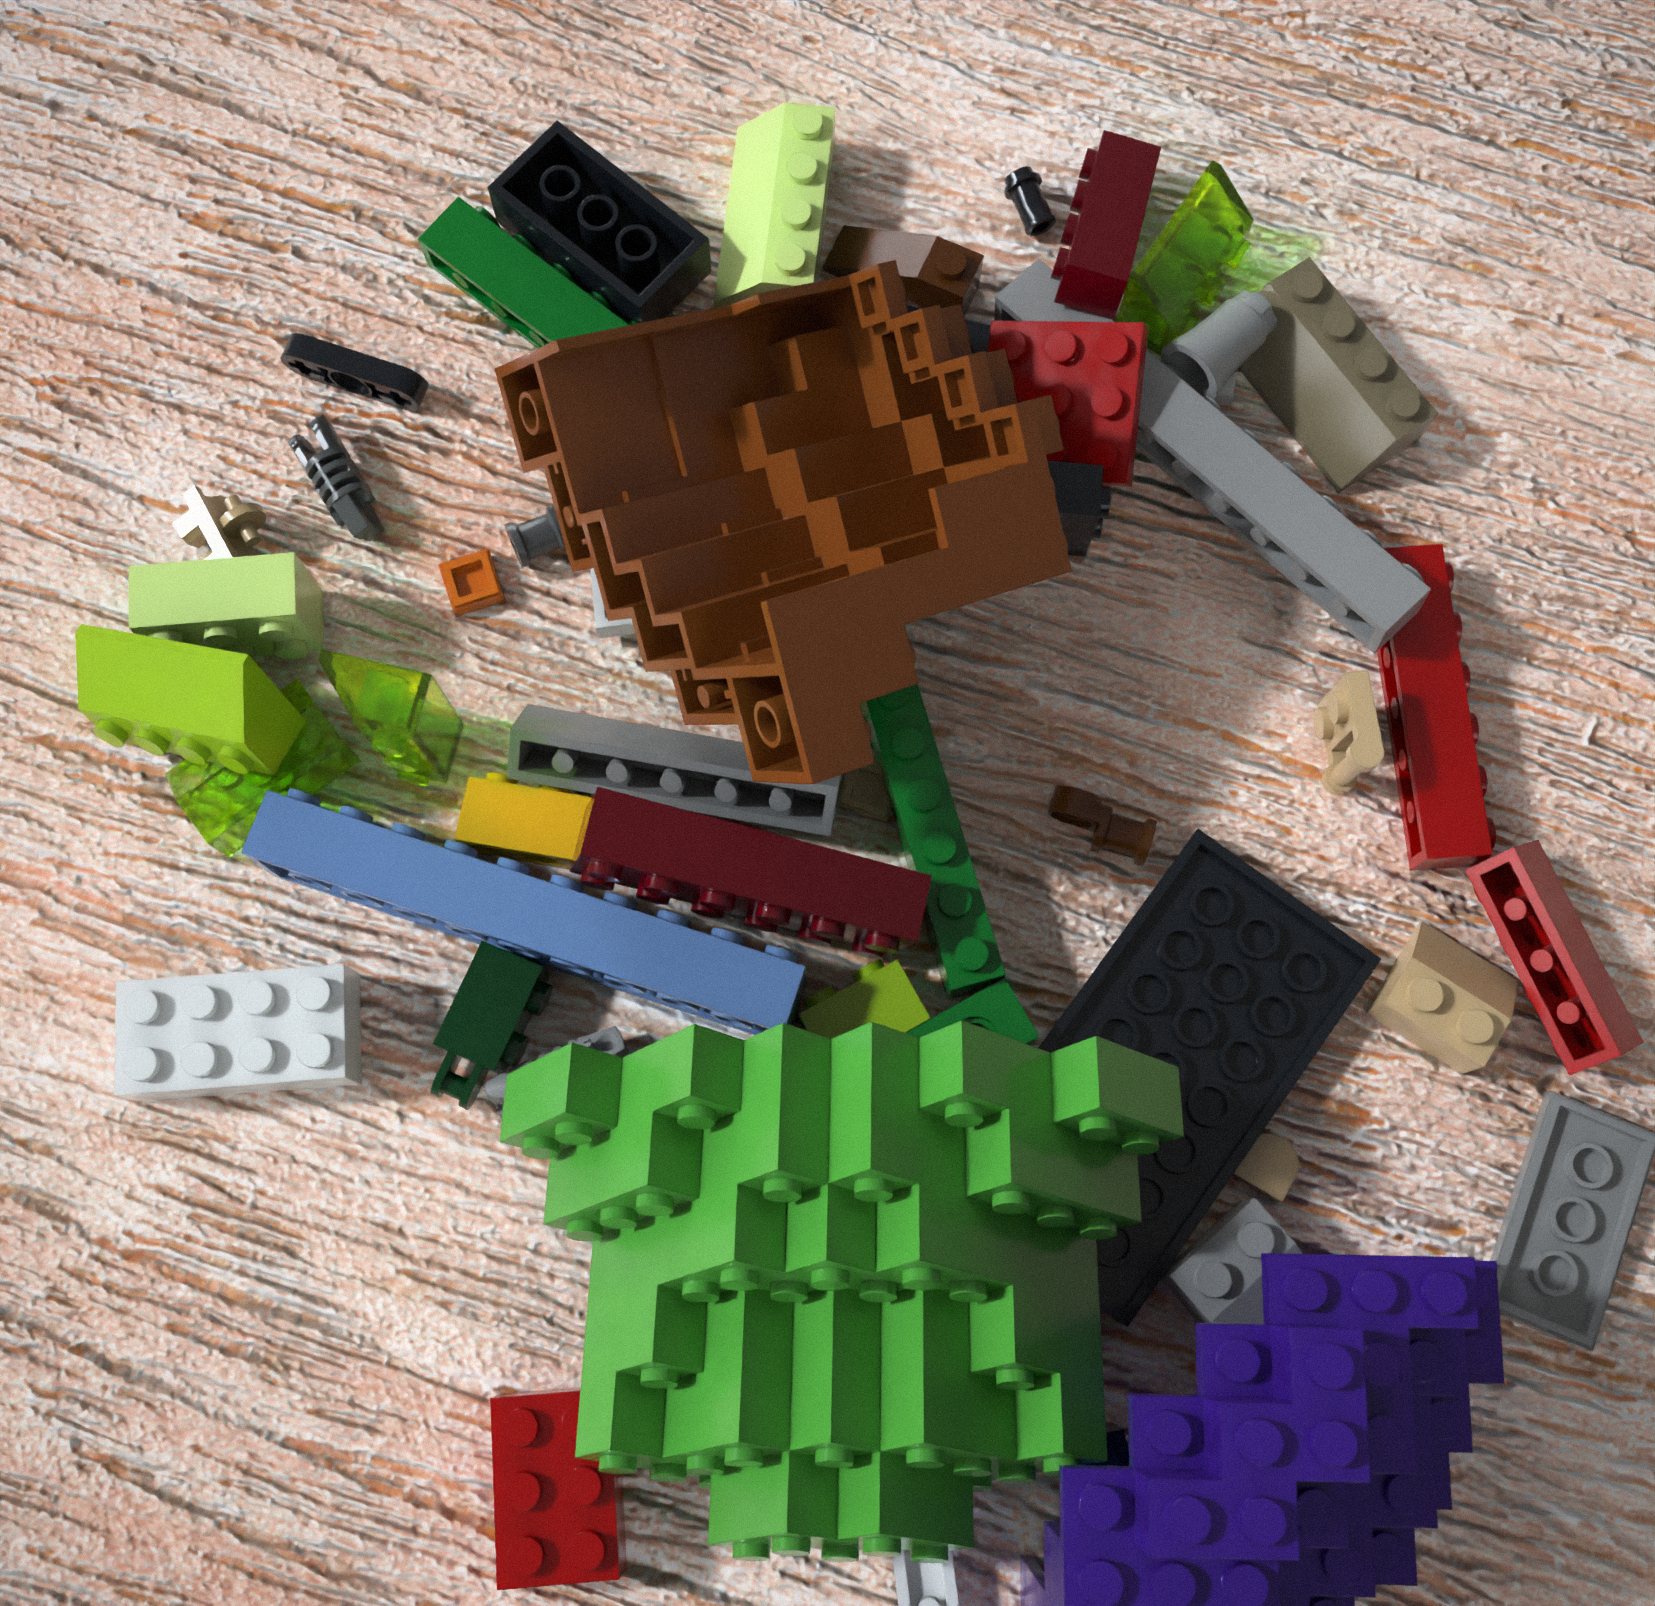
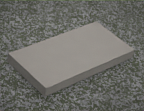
[1490,1091,1655,1352]

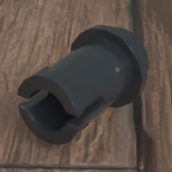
[1004,166,1056,236]

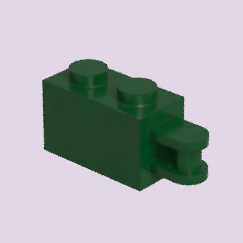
[431,941,553,1110]

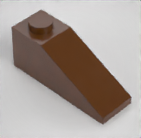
[823,225,984,317]

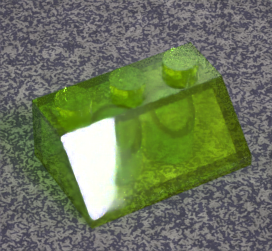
[1116,160,1254,356]
[318,649,464,786]
[165,678,361,858]

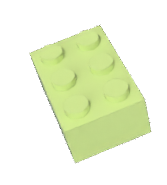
[129,552,325,660]

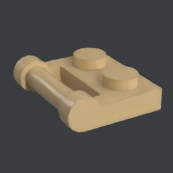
[1313,670,1384,796]

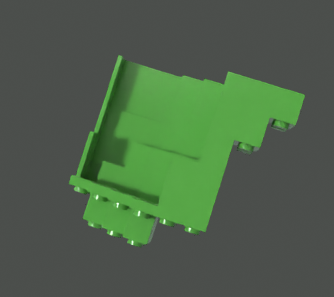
[500,1020,1184,1563]

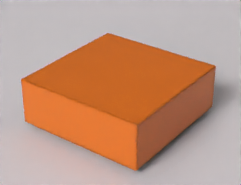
[438,548,506,617]

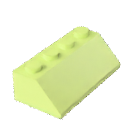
[713,102,835,308]

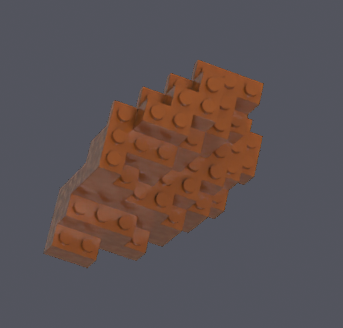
[495,260,1072,784]

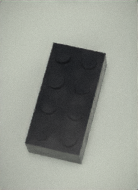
[487,120,712,323]

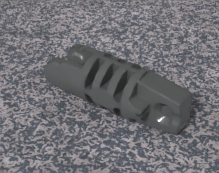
[287,414,384,541]

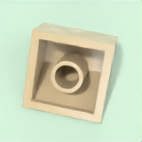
[1365,921,1518,1074]

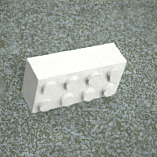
[114,964,362,1101]

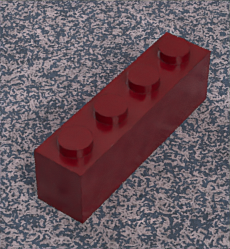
[1050,130,1161,320]

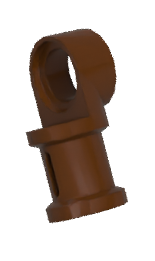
[1047,786,1157,867]

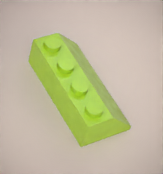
[75,624,306,775]

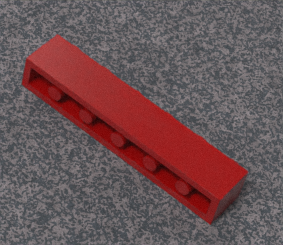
[1377,544,1496,871]

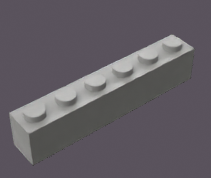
[507,704,843,837]

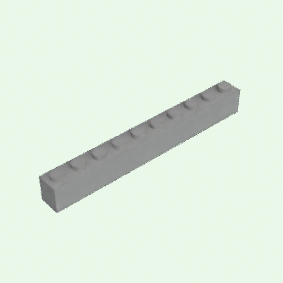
[994,259,1431,654]

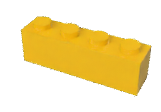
[454,772,593,870]

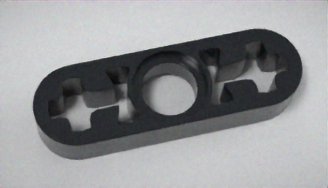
[280,333,429,411]

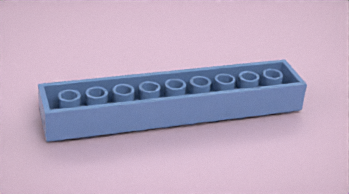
[241,788,807,1035]

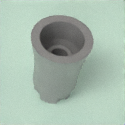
[1161,290,1278,399]

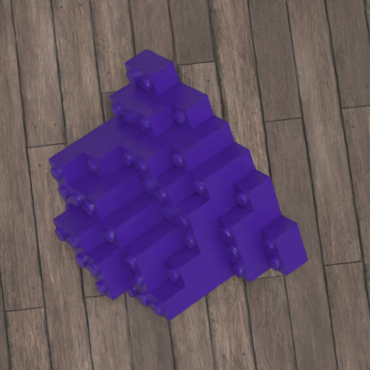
[1020,1253,1505,1606]

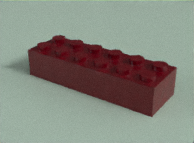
[569,787,932,959]

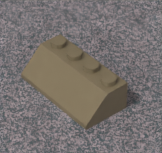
[1239,257,1438,493]

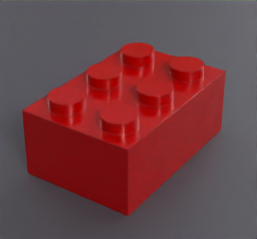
[490,1387,627,1590]

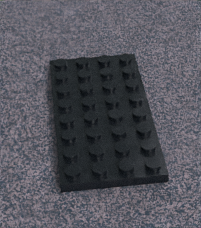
[1038,829,1381,1327]

